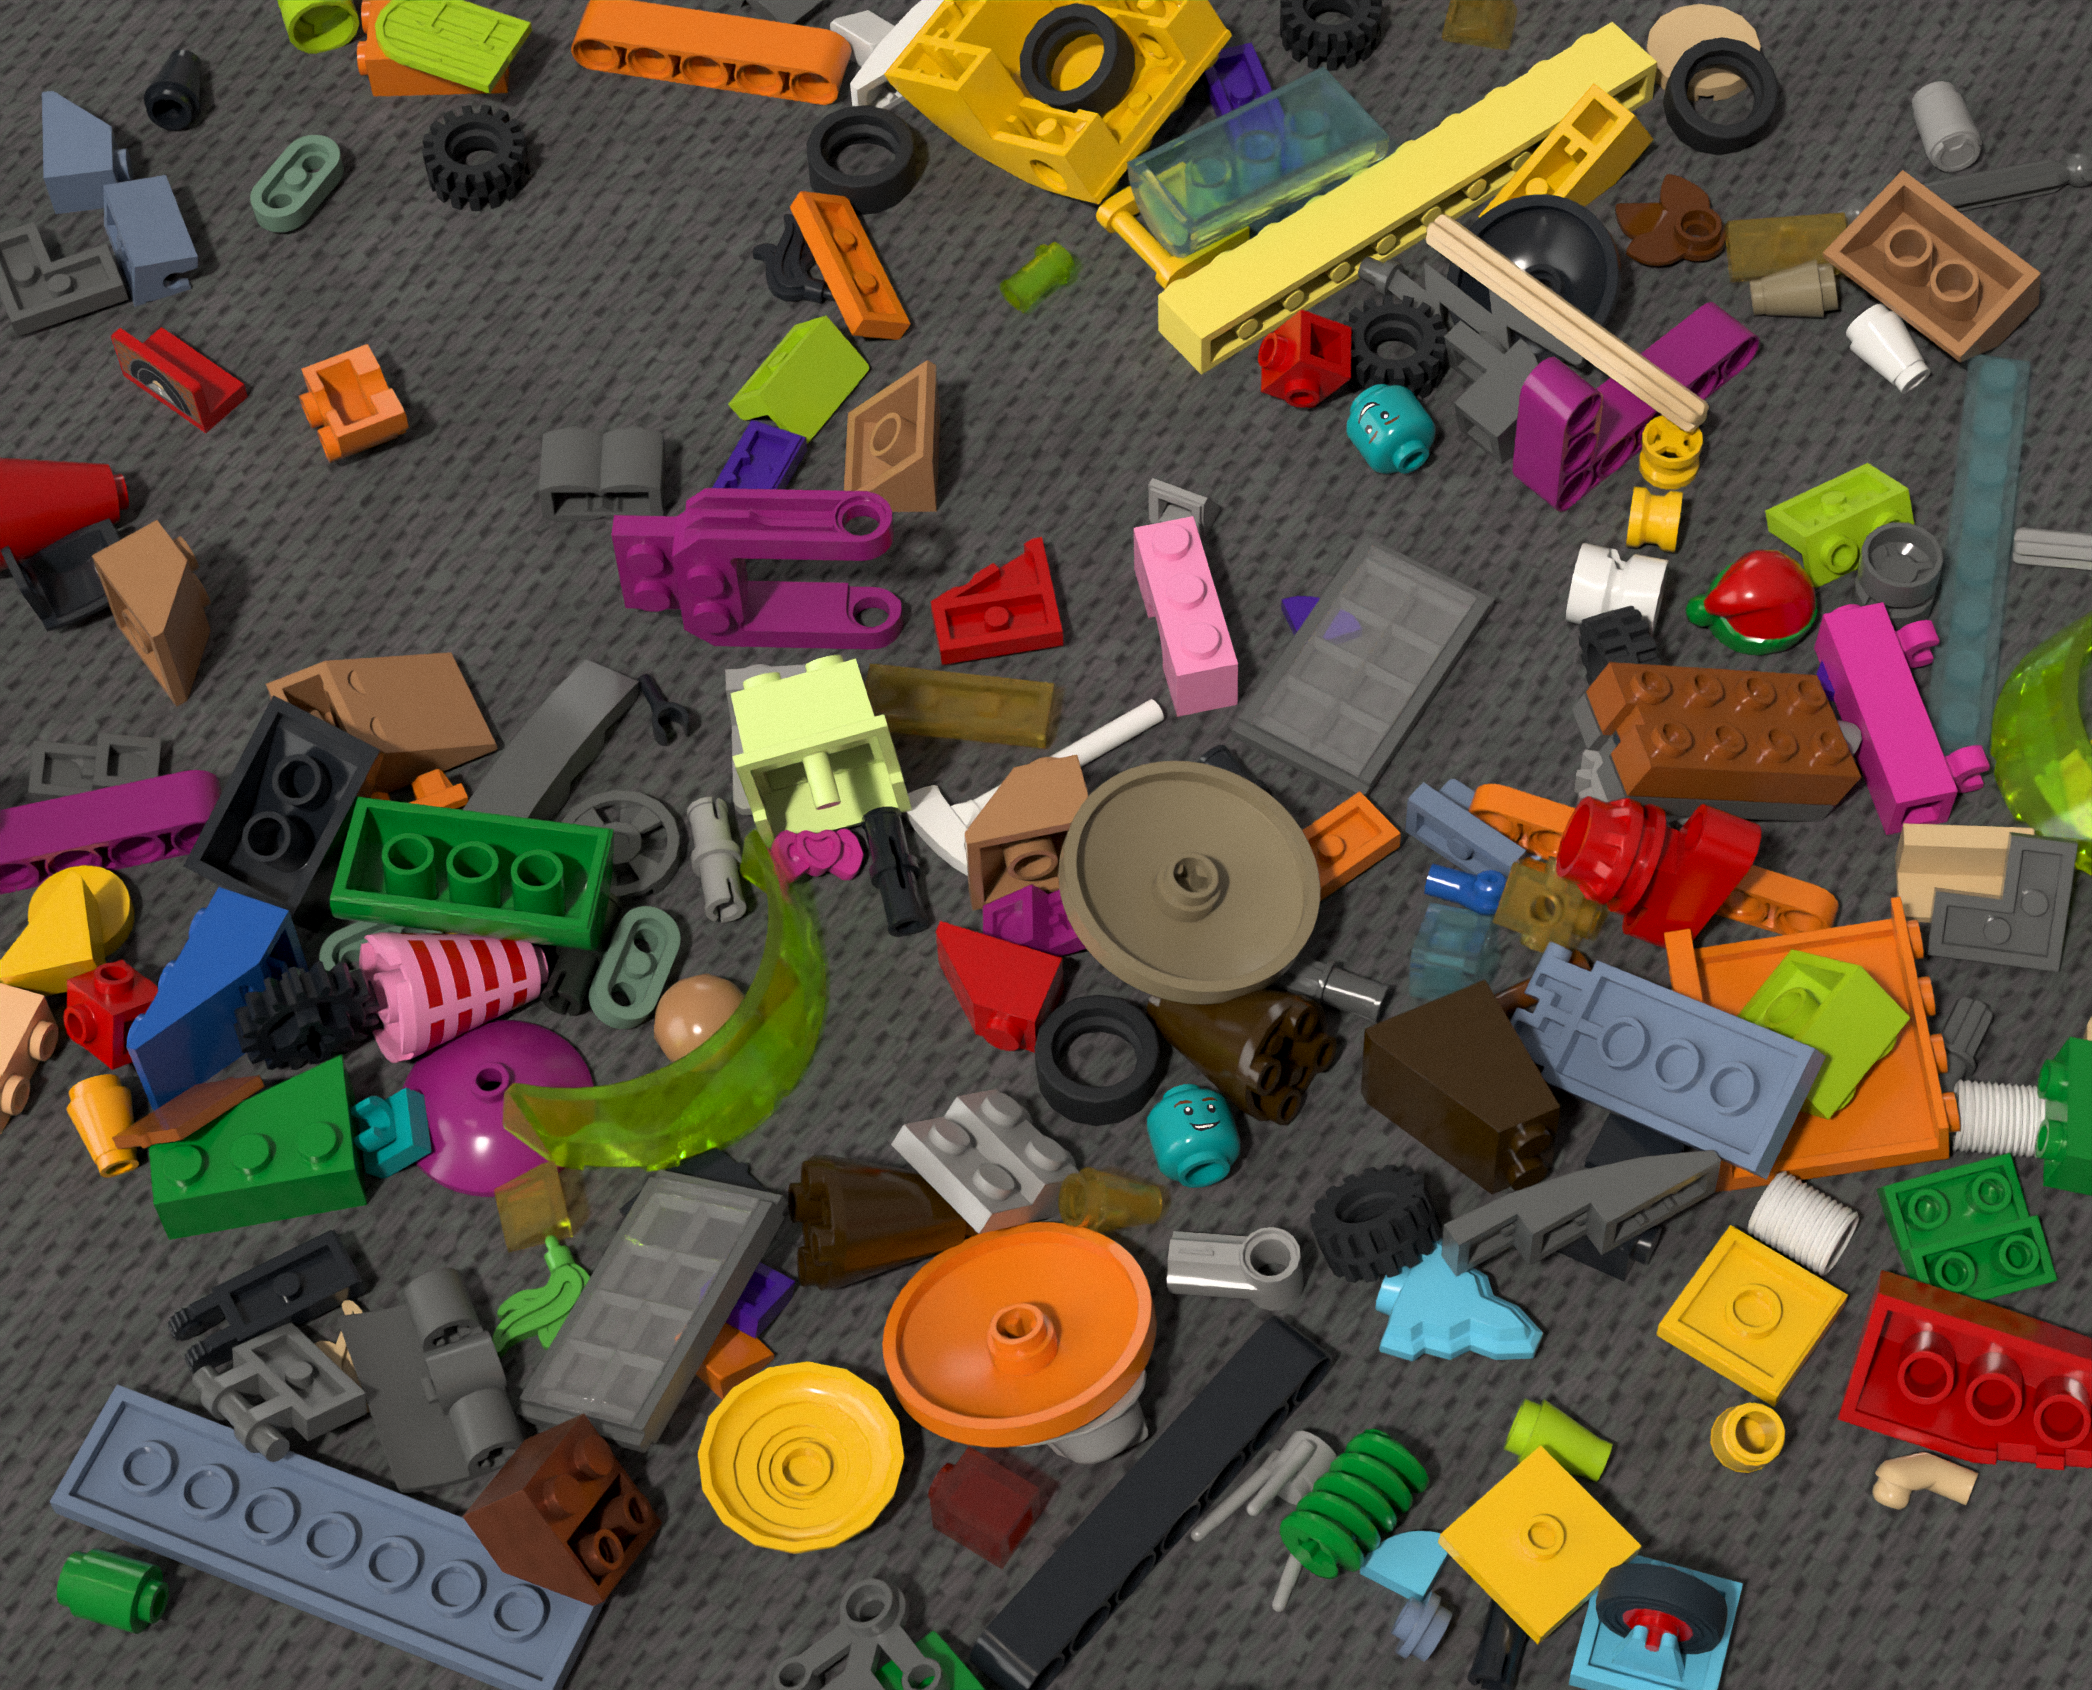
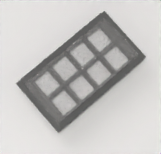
[1231,536,1495,798]
[516,1169,788,1453]

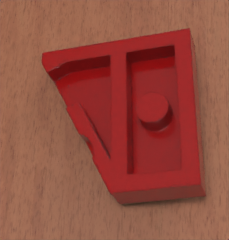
[930,537,1063,665]

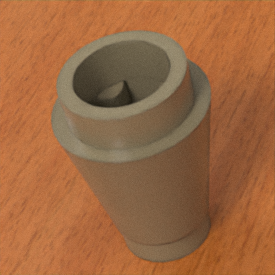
[1749,259,1838,318]

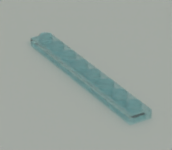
[1926,354,2030,757]

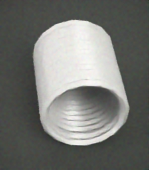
[1950,1079,2046,1159]
[1747,1171,1859,1276]

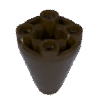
[1147,989,1337,1126]
[788,1154,978,1291]

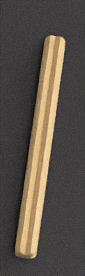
[1425,214,1709,433]

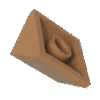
[844,360,940,512]

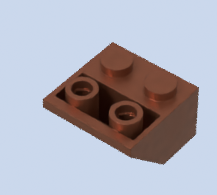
[462,1413,662,1606]

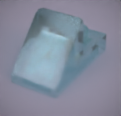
[1409,902,1493,1001]

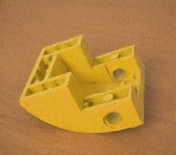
[884,0,1232,204]

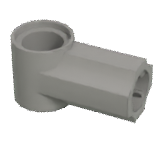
[1167,1227,1304,1311]

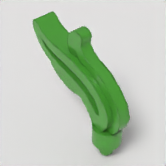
[492,1235,590,1358]

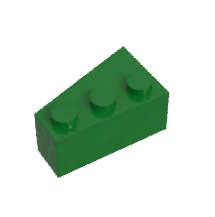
[149,1054,367,1240]

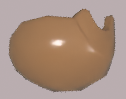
[654,973,757,1071]

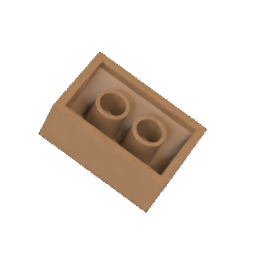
[1823,170,2041,362]

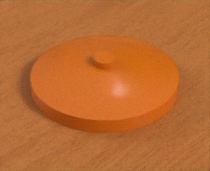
[882,1222,1157,1447]

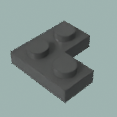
[0,222,128,337]
[1926,832,2078,972]

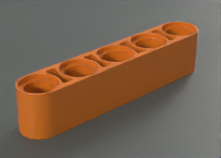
[571,0,852,105]

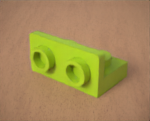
[1765,463,1914,588]

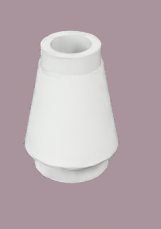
[1846,304,1931,394]

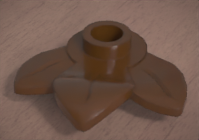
[1615,174,1726,266]

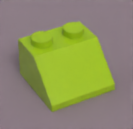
[1737,949,1910,1120]

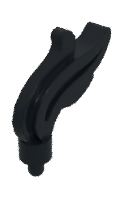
[753,214,835,304]

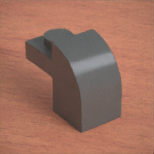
[1444,320,1538,465]

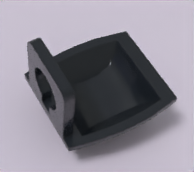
[0,518,121,632]

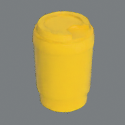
[1710,1402,1785,1473]

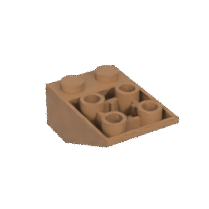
[266,652,497,794]

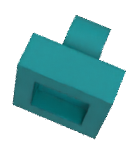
[351,1087,432,1178]

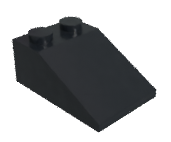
[184,695,384,933]

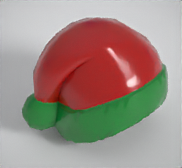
[1685,549,1818,656]

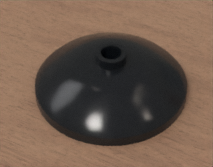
[1447,194,1622,364]

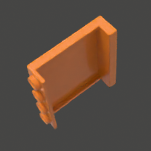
[1664,896,1960,1192]

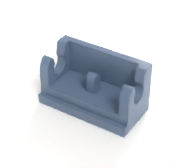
[103,175,198,307]

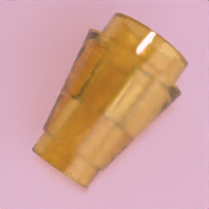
[1058,1167,1162,1233]

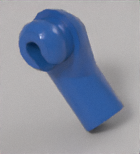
[1424,863,1510,916]

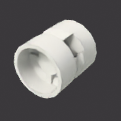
[1566,543,1669,637]

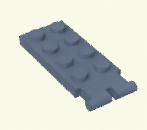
[1510,941,1826,1179]

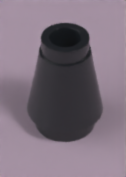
[144,49,202,130]

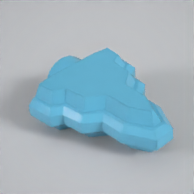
[1375,1238,1543,1361]

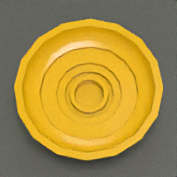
[698,1361,904,1554]

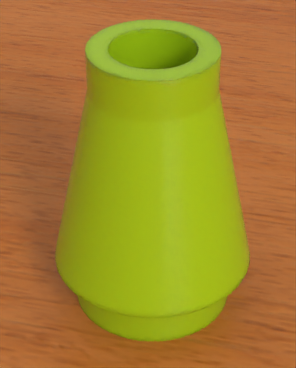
[1503,1398,1613,1482]

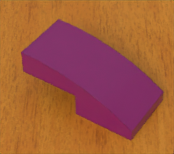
[983,884,1086,957]

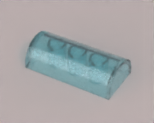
[1127,66,1389,258]

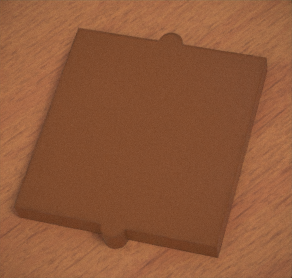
[112,1075,265,1149]

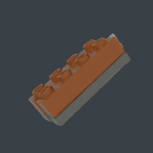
[1572,662,1862,822]

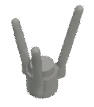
[1191,1430,1337,1612]

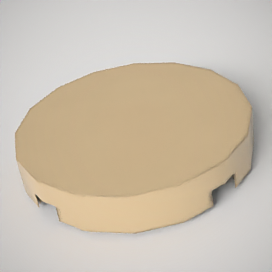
[1646,4,1761,101]

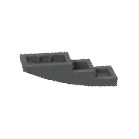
[463,659,639,821]
[1441,1150,1721,1277]

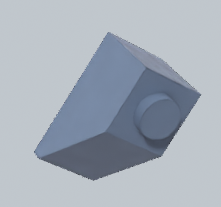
[42,91,133,214]

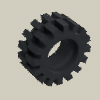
[1280,0,1382,71]
[422,105,530,212]
[1343,294,1447,400]

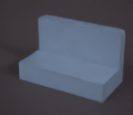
[1405,779,1544,896]

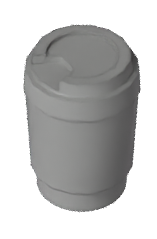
[1912,81,1982,172]

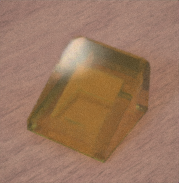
[1441,0,1518,50]
[494,1160,573,1253]

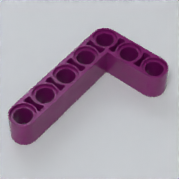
[1512,302,1760,512]
[0,770,222,895]

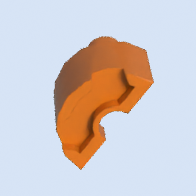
[299,344,409,463]

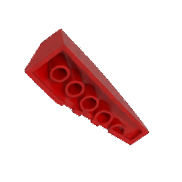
[1838,1270,2092,1470]

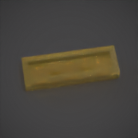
[865,663,1055,749]

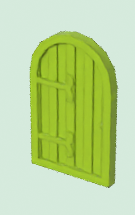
[375,0,532,94]

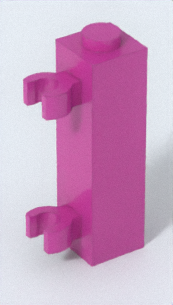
[1814,602,1990,835]

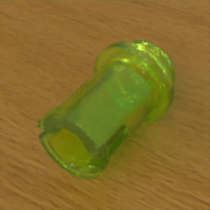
[999,242,1075,313]

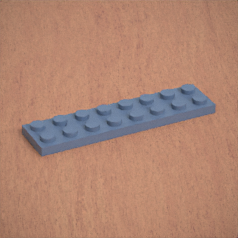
[50,1384,607,1690]

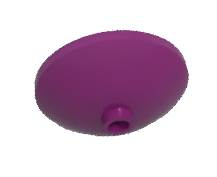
[402,1020,596,1197]

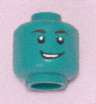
[1346,384,1436,474]
[1147,1084,1240,1188]

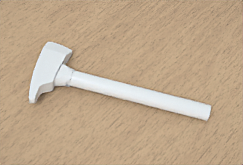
[901,699,1164,876]

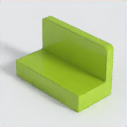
[728,316,869,444]

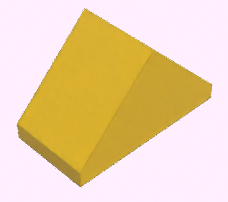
[0,870,106,996]

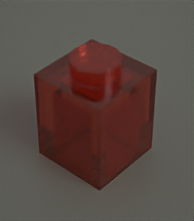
[928,1446,1041,1569]

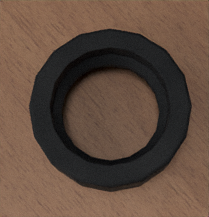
[1020,3,1135,116]
[1663,37,1779,156]
[806,105,917,215]
[1034,994,1160,1126]

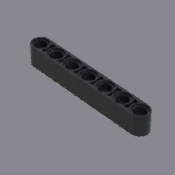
[969,1315,1332,1690]

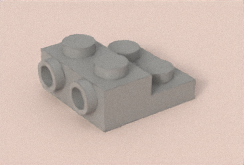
[891,1089,1084,1234]

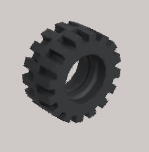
[1579,606,1662,685]
[1310,1165,1442,1283]

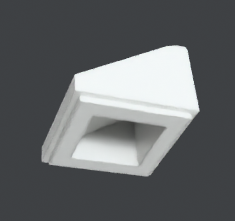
[830,10,895,67]

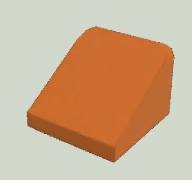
[675,1322,775,1400]

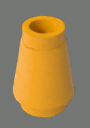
[66,1074,139,1178]

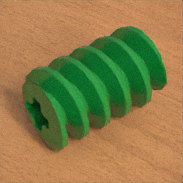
[1279,1429,1429,1580]

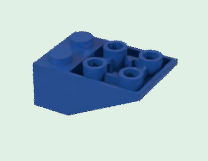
[126,887,309,1111]

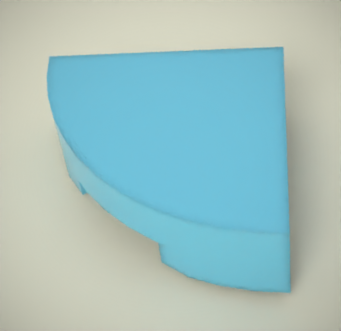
[1360,1531,1450,1602]

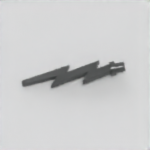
[1358,256,1586,368]

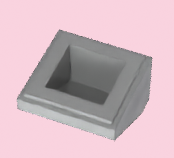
[1148,478,1220,539]

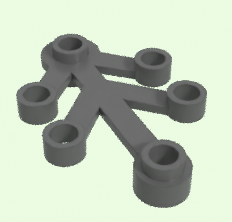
[772,1578,951,1690]

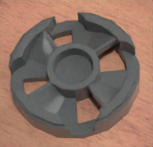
[562,790,682,908]

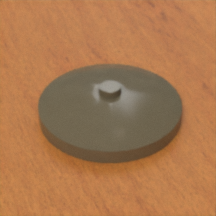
[1058,761,1321,1004]

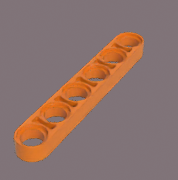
[1468,784,1839,935]

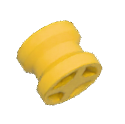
[1639,415,1703,489]
[1626,486,1683,553]

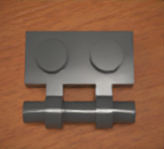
[192,1323,367,1462]

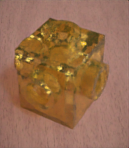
[1493,856,1602,953]

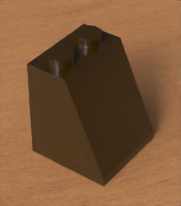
[1361,979,1560,1195]

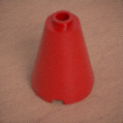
[0,457,129,572]

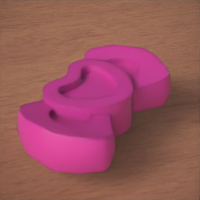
[770,828,863,884]

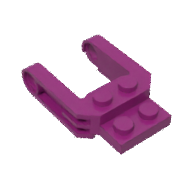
[611,488,903,650]

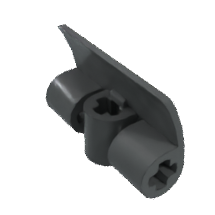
[338,1268,524,1493]

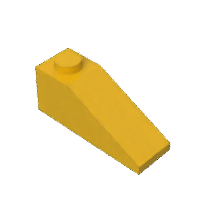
[1478,83,1654,218]

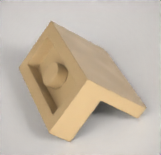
[1895,823,2035,923]

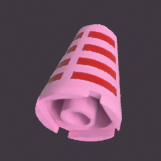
[359,932,548,1063]

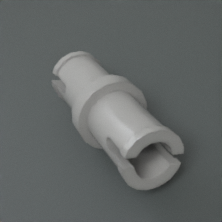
[687,797,747,923]

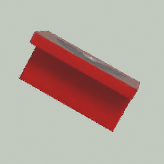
[111,327,248,433]

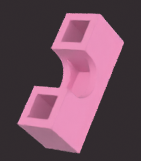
[1133,516,1238,717]

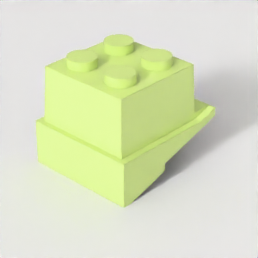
[730,655,912,851]

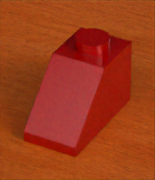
[936,921,1064,1053]

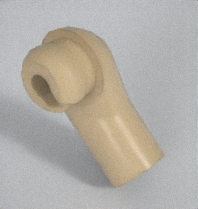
[1872,1452,1979,1510]

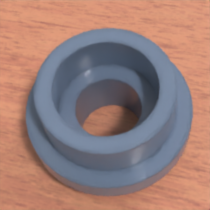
[1390,1591,1453,1662]

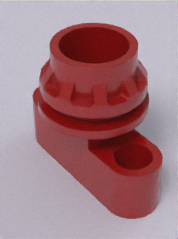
[1556,796,1761,949]

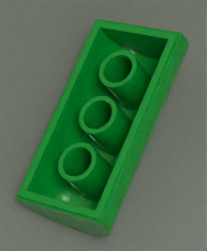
[330,797,614,951]

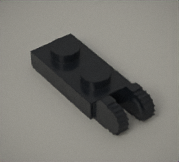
[168,1230,366,1374]

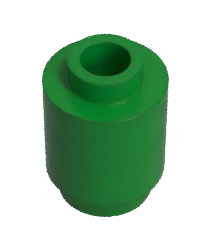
[57,1548,169,1634]

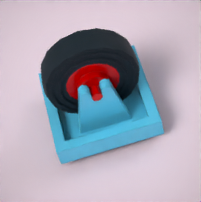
[1569,1555,1743,1690]

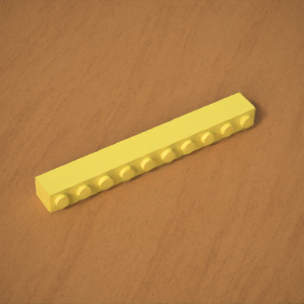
[1158,22,1657,375]

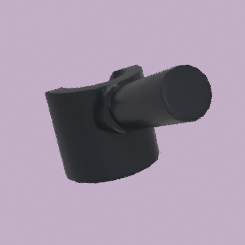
[637,674,690,746]

